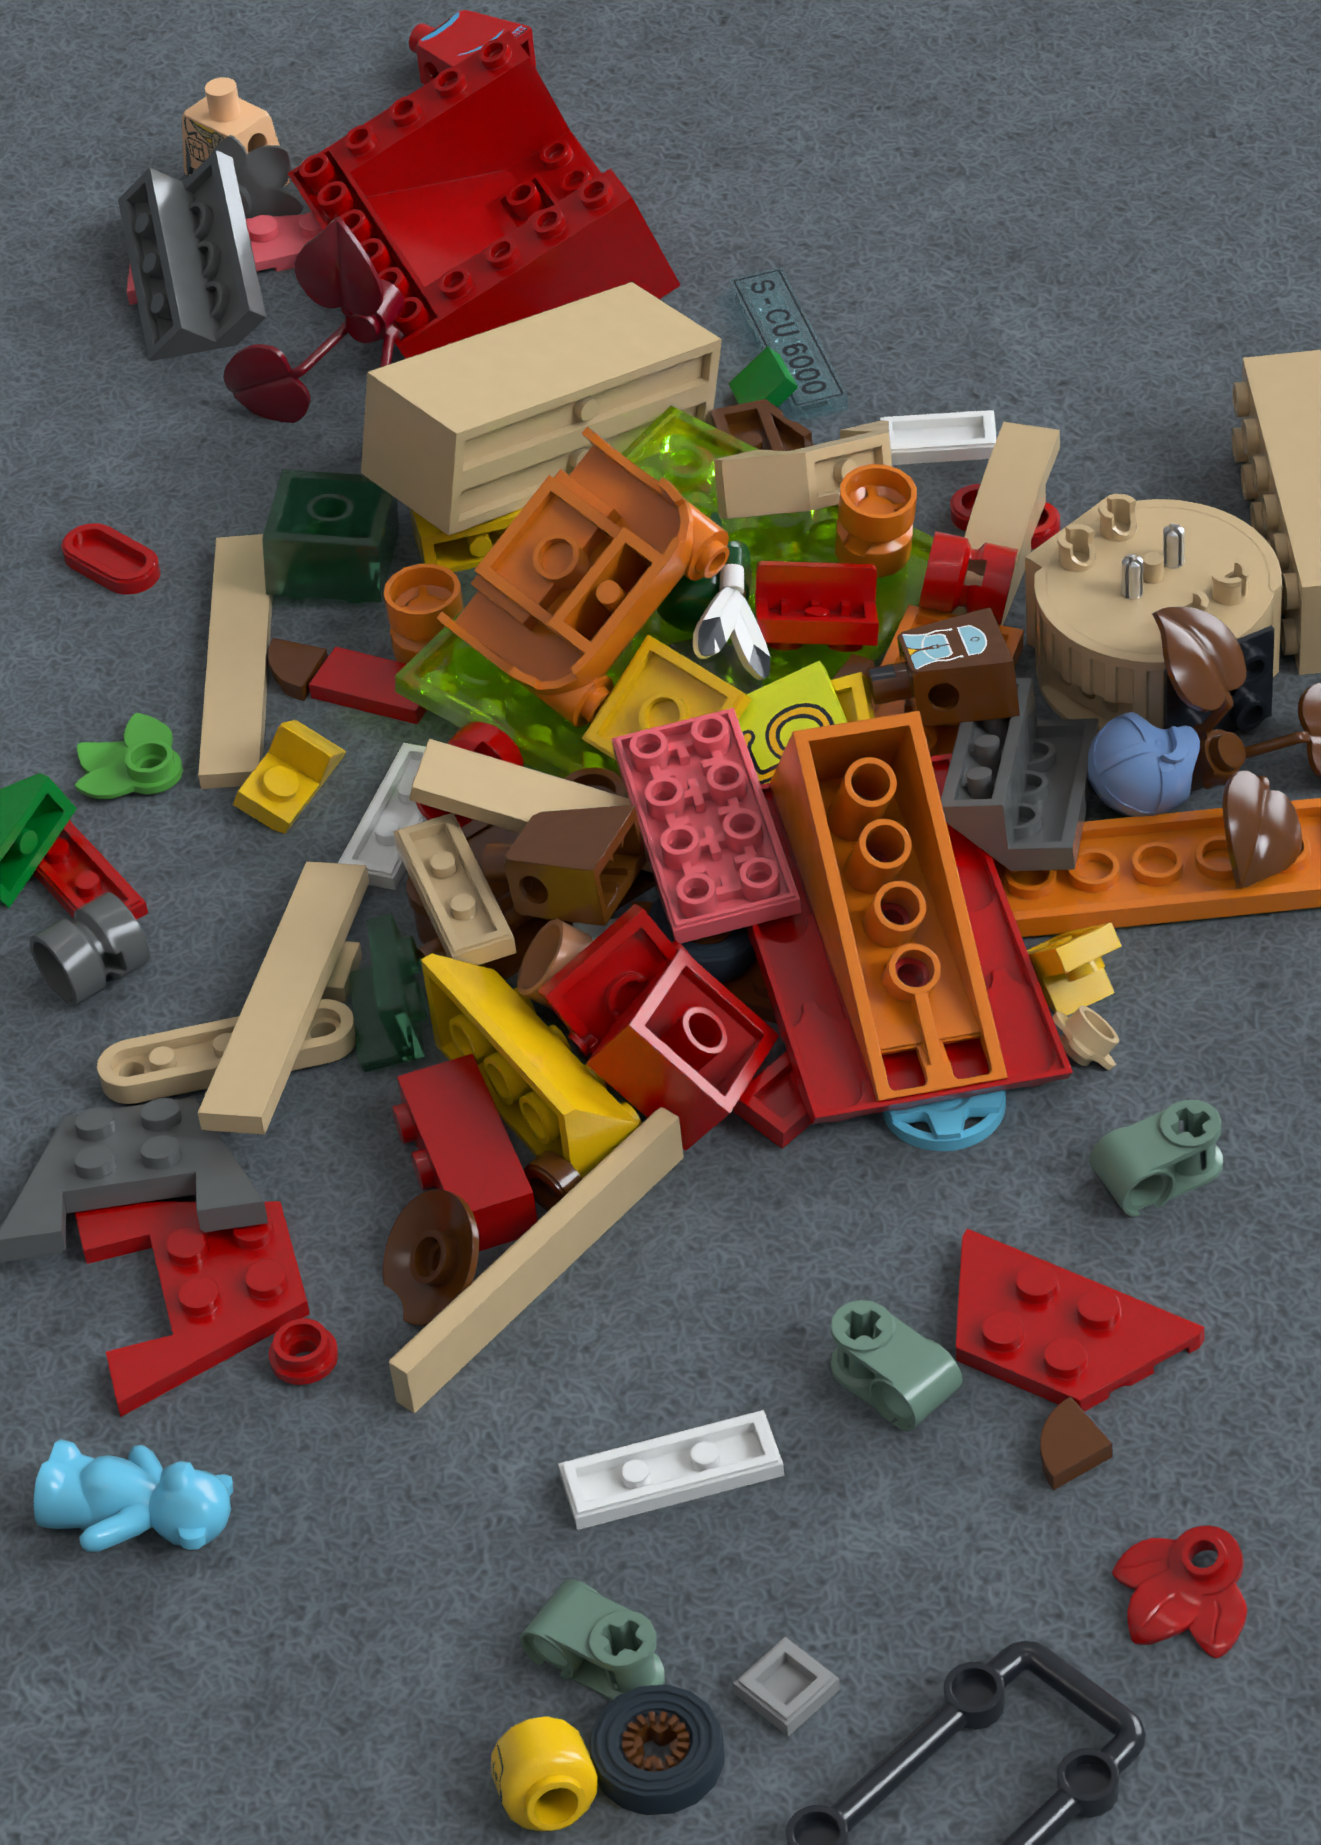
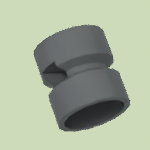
[29,892,150,1007]

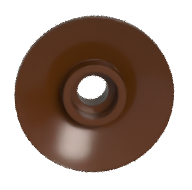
[383,1189,479,1326]

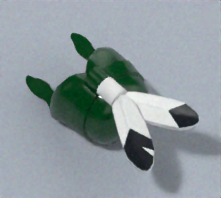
[656,512,770,680]

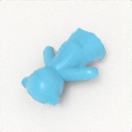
[34,1439,233,1552]

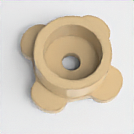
[1052,1006,1119,1070]

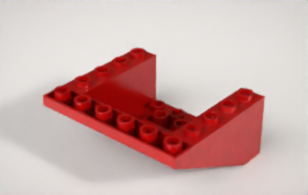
[287,30,681,359]

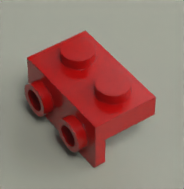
[754,561,879,652]

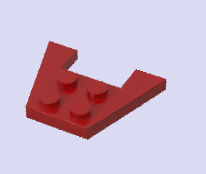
[75,1201,310,1417]

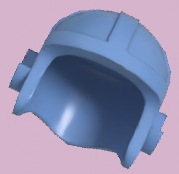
[1087,712,1200,817]

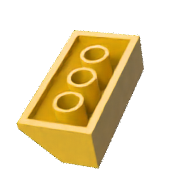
[421,954,642,1179]

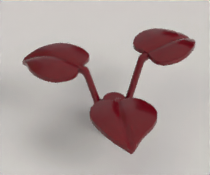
[223,217,404,423]

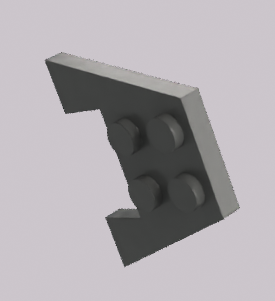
[0,1097,268,1262]

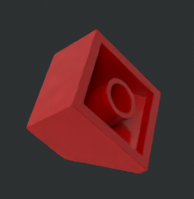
[586,948,780,1151]

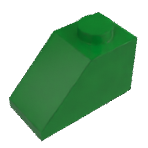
[0,773,77,908]

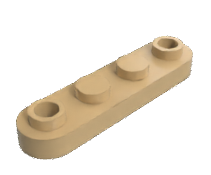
[97,999,357,1104]

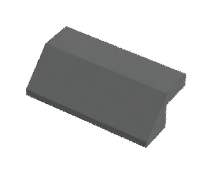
[118,150,266,361]
[941,678,1100,871]

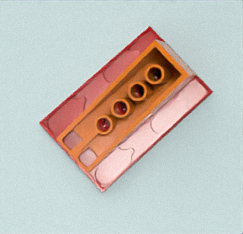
[746,711,1073,1124]

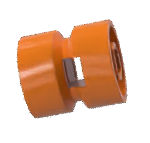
[835,464,917,578]
[383,564,464,671]

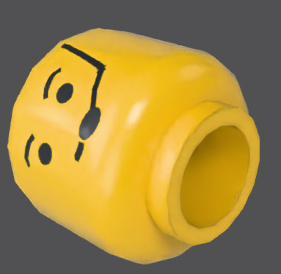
[491,1716,597,1832]

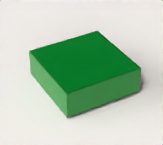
[728,346,798,408]

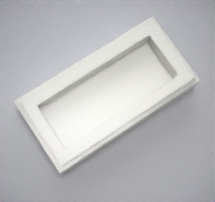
[880,410,997,465]

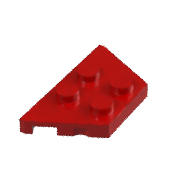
[956,1228,1205,1412]

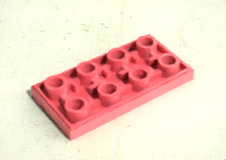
[611,708,801,944]

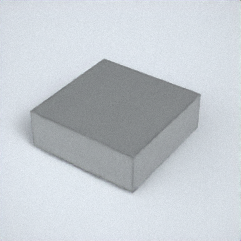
[733,1637,840,1736]

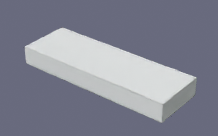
[338,743,428,890]
[558,1410,784,1530]

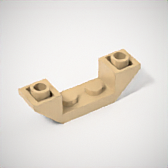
[713,421,893,519]

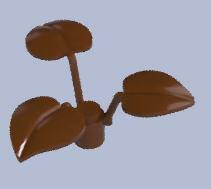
[1152,607,1321,889]

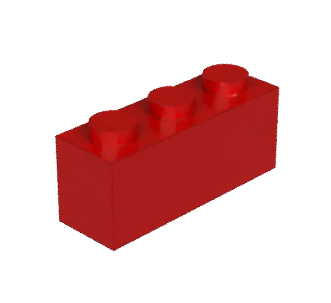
[392,1053,537,1251]

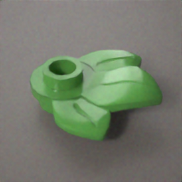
[75,713,183,799]

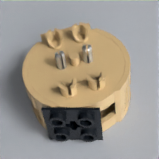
[1025,494,1282,732]

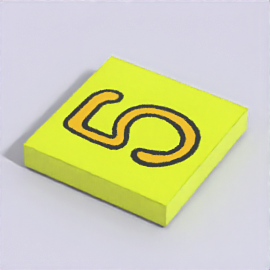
[738,660,847,784]

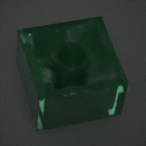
[262,469,399,603]

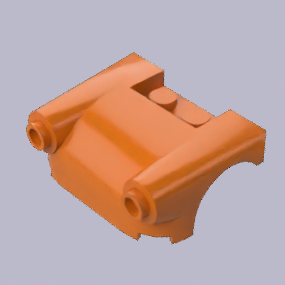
[436,427,730,727]

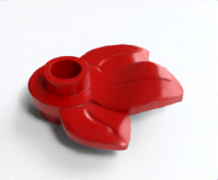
[1112,1525,1248,1659]

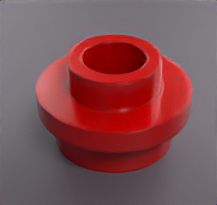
[268,1318,339,1385]

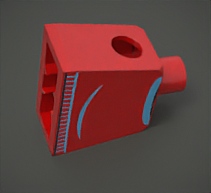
[409,10,536,85]

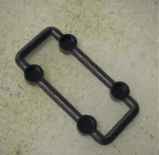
[786,1641,1146,1845]

